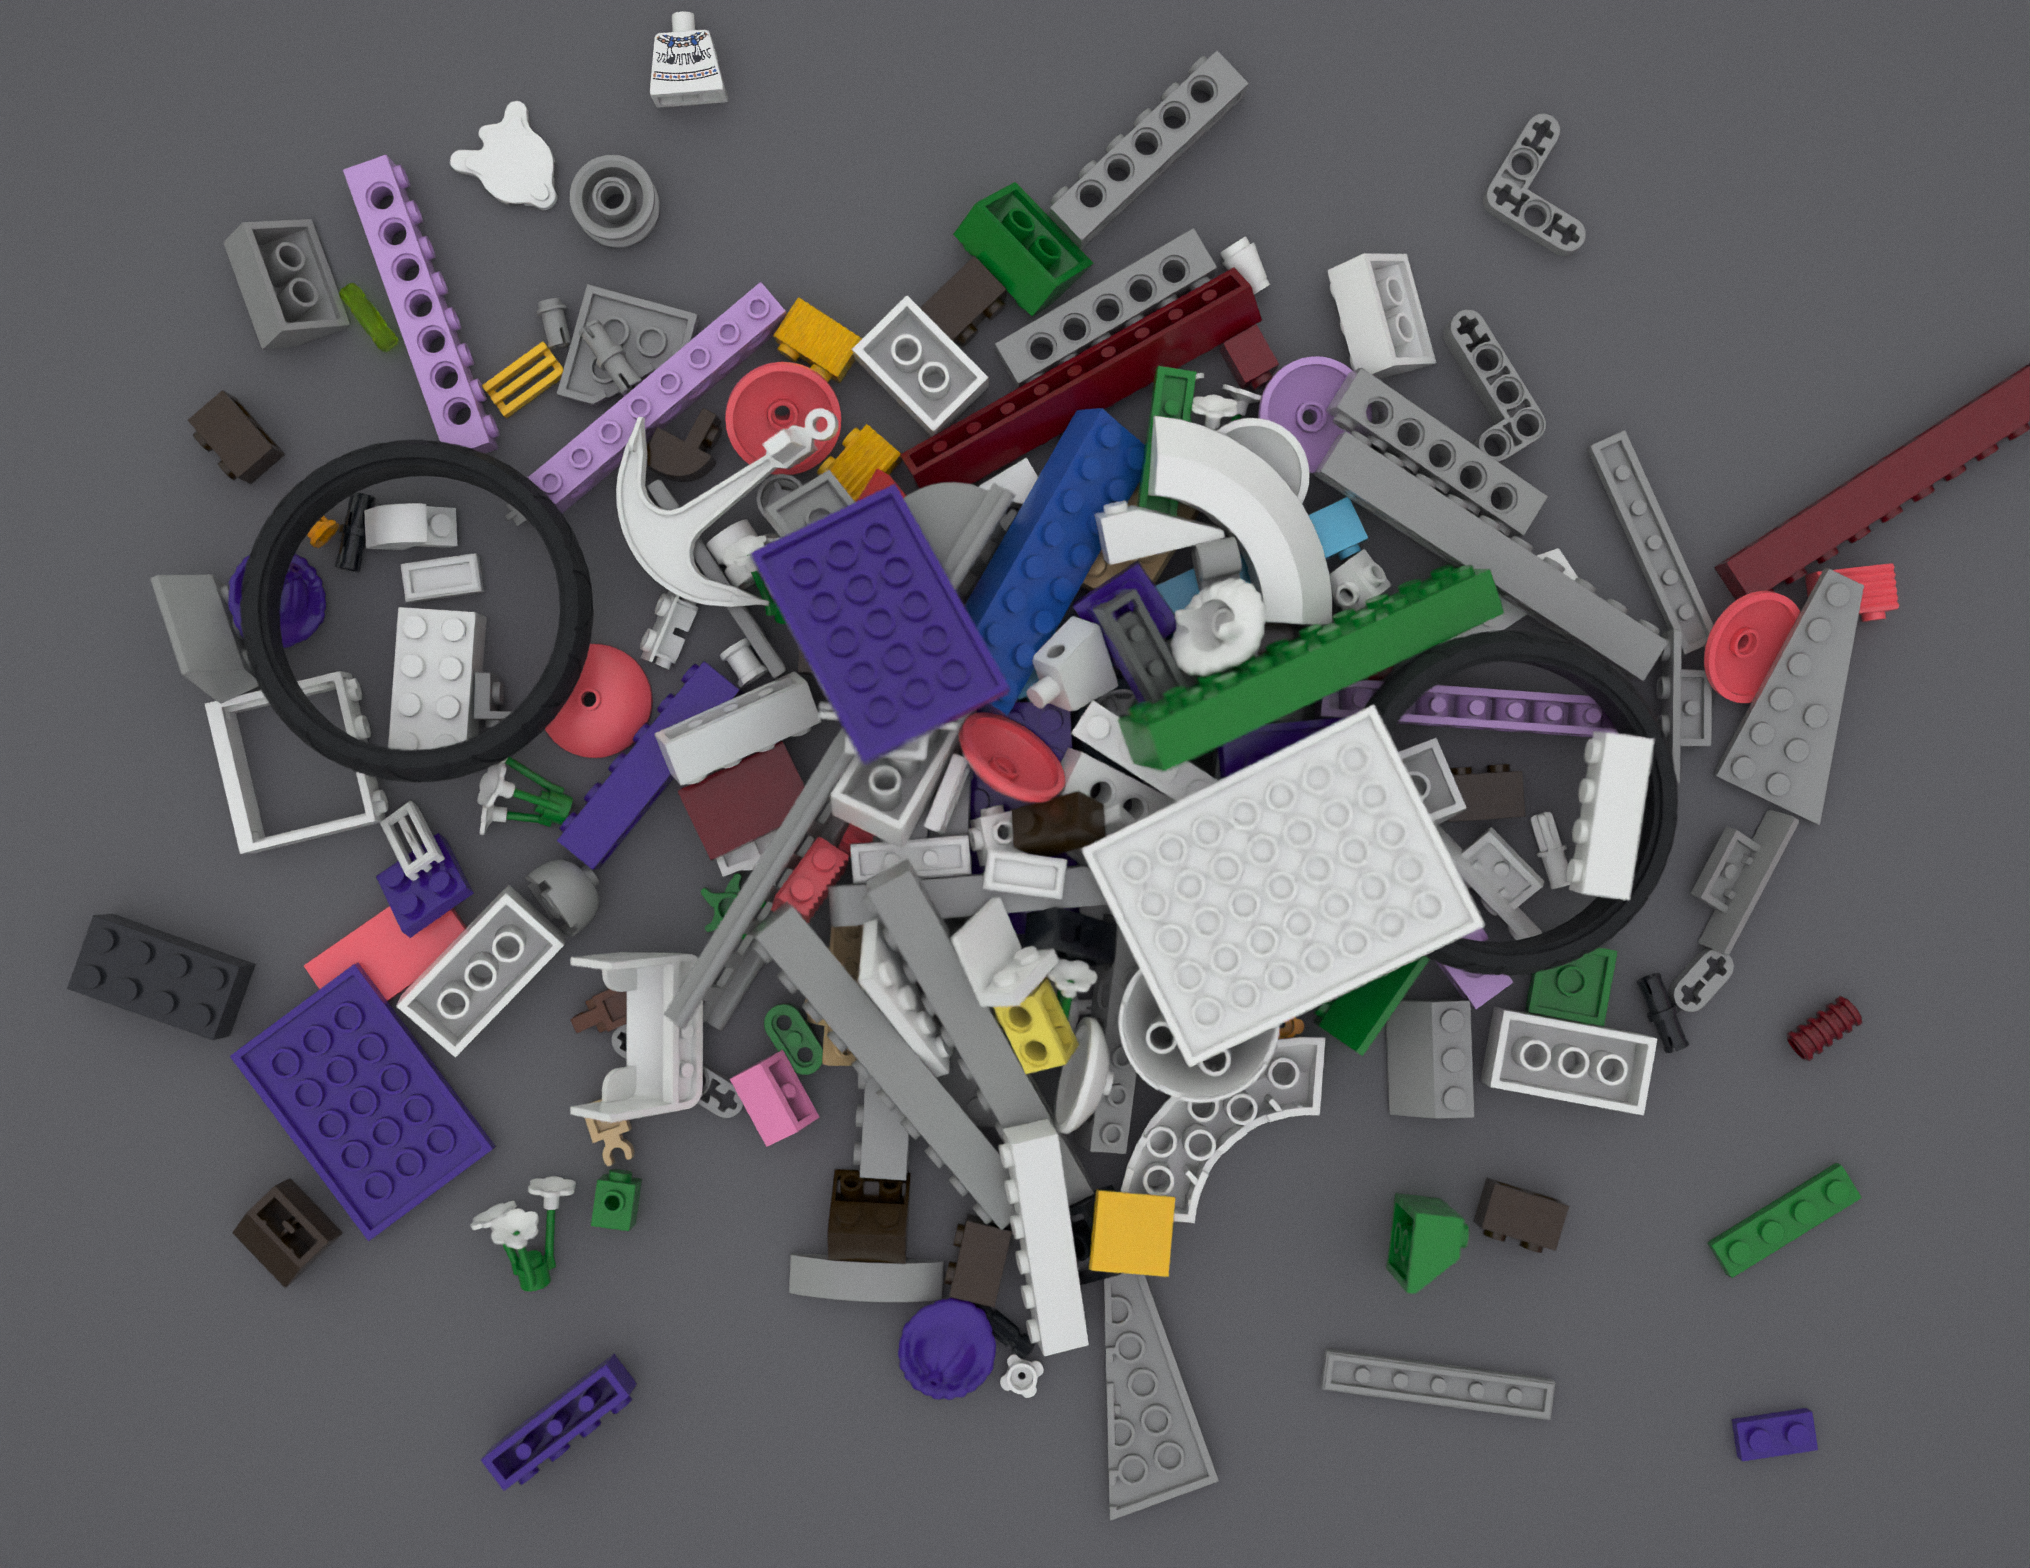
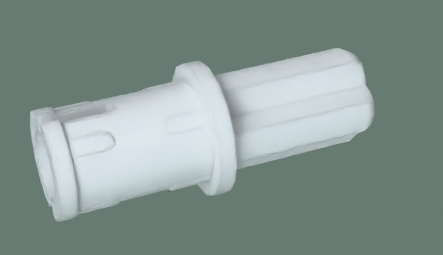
[1530,812,1570,889]

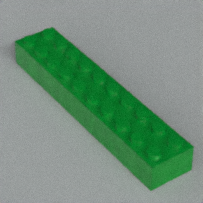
[1117,564,1504,772]

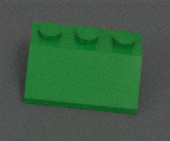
[953,182,1093,317]
[1313,956,1430,1056]
[1386,1193,1469,1294]

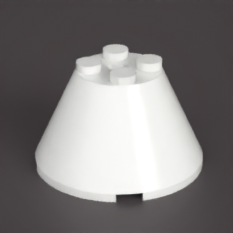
[1119,968,1280,1103]

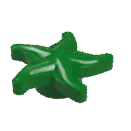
[701,873,767,939]

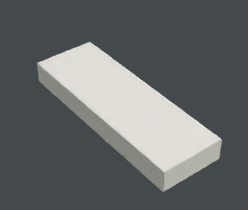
[850,834,971,884]

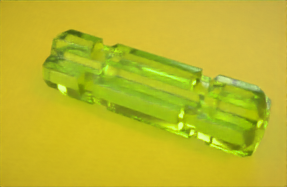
[339,282,399,352]

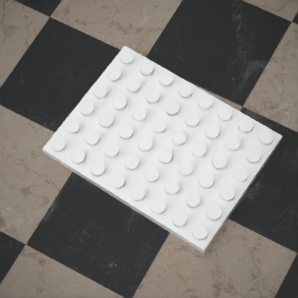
[1081,705,1485,1067]

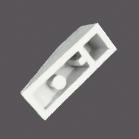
[1095,501,1225,565]

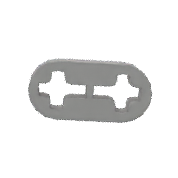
[1668,949,1734,1012]

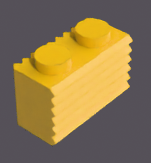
[773,297,862,384]
[817,424,902,502]

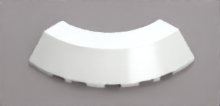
[1148,416,1332,624]
[1120,1037,1325,1223]

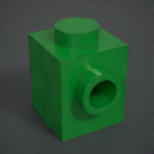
[591,1169,642,1231]

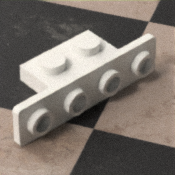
[1435,825,1545,940]

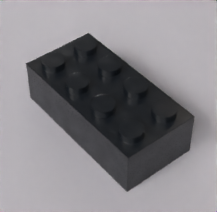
[67,914,256,1040]

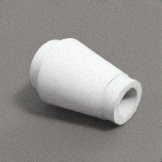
[1220,236,1270,295]

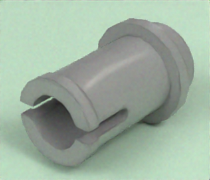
[536,298,572,349]

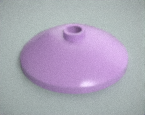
[1258,356,1372,473]

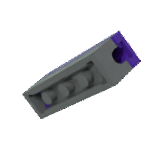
[1087,589,1189,704]

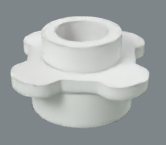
[1000,1354,1044,1398]

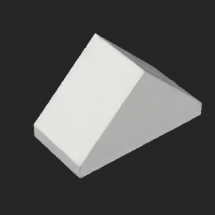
[979,457,1038,509]

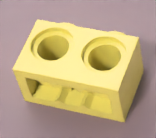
[994,977,1079,1074]

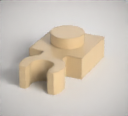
[584,1099,634,1166]

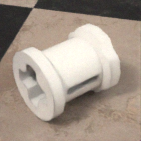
[720,638,769,688]

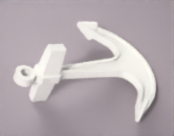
[616,408,839,607]

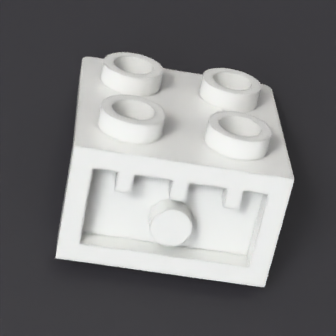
[952,897,1059,1007]

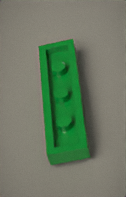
[1137,366,1197,516]
[1707,1163,1862,1278]

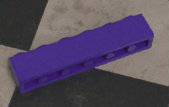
[557,661,744,870]

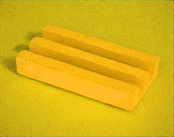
[482,341,564,419]

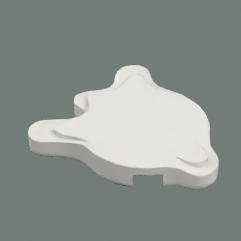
[450,101,557,210]

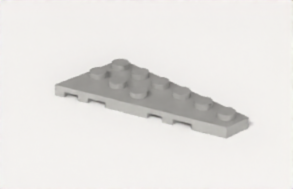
[1713,568,1864,825]
[1103,1273,1219,1521]

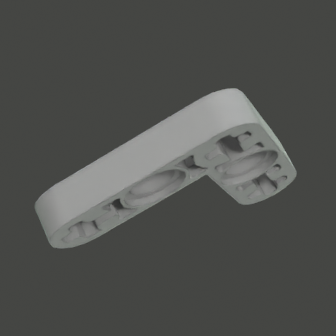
[1483,114,1586,256]

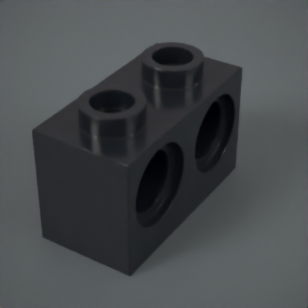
[1024,907,1117,967]

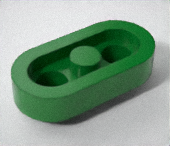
[764,1003,823,1075]

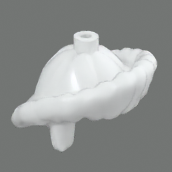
[1171,578,1266,676]

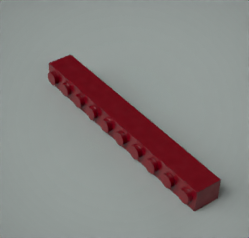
[900,267,1262,490]
[1714,363,2030,600]

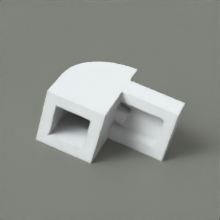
[364,503,458,550]

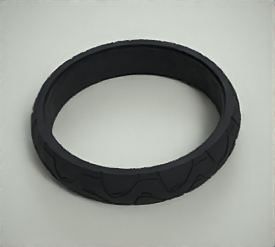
[240,440,594,783]
[1363,630,1678,975]

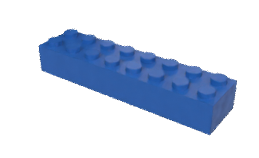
[964,408,1145,716]

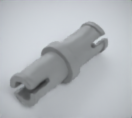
[579,319,642,396]

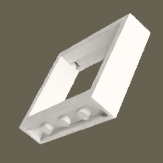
[205,671,388,854]

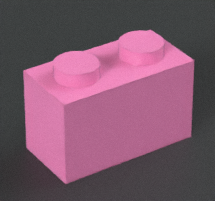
[730,1050,819,1147]

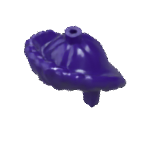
[228,553,327,649]
[898,1297,996,1400]

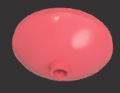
[725,362,841,475]
[1704,591,1800,703]
[545,644,653,758]
[959,712,1065,803]

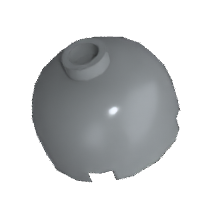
[525,859,599,937]

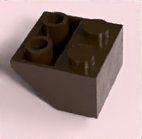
[827,1169,911,1264]
[232,1178,343,1288]

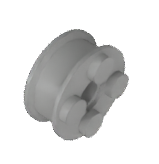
[570,155,660,248]

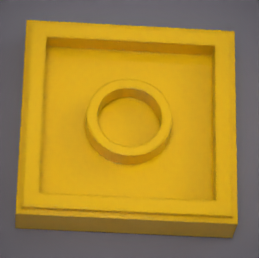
[1089,1190,1175,1277]

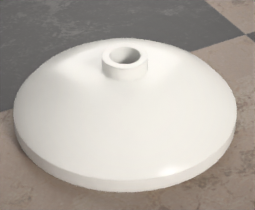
[1207,418,1309,525]
[1054,1016,1114,1134]

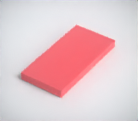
[304,906,467,1001]

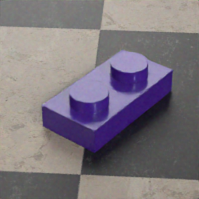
[1731,1408,1818,1461]

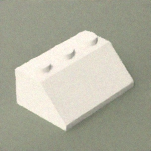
[1327,253,1436,379]

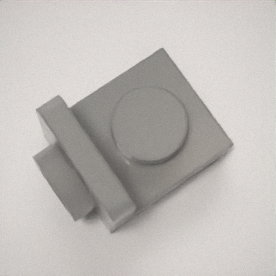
[474,672,512,728]

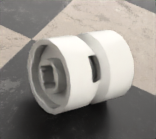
[706,519,758,590]

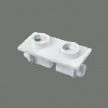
[640,591,699,669]

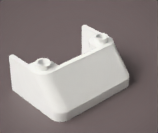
[571,952,703,1123]

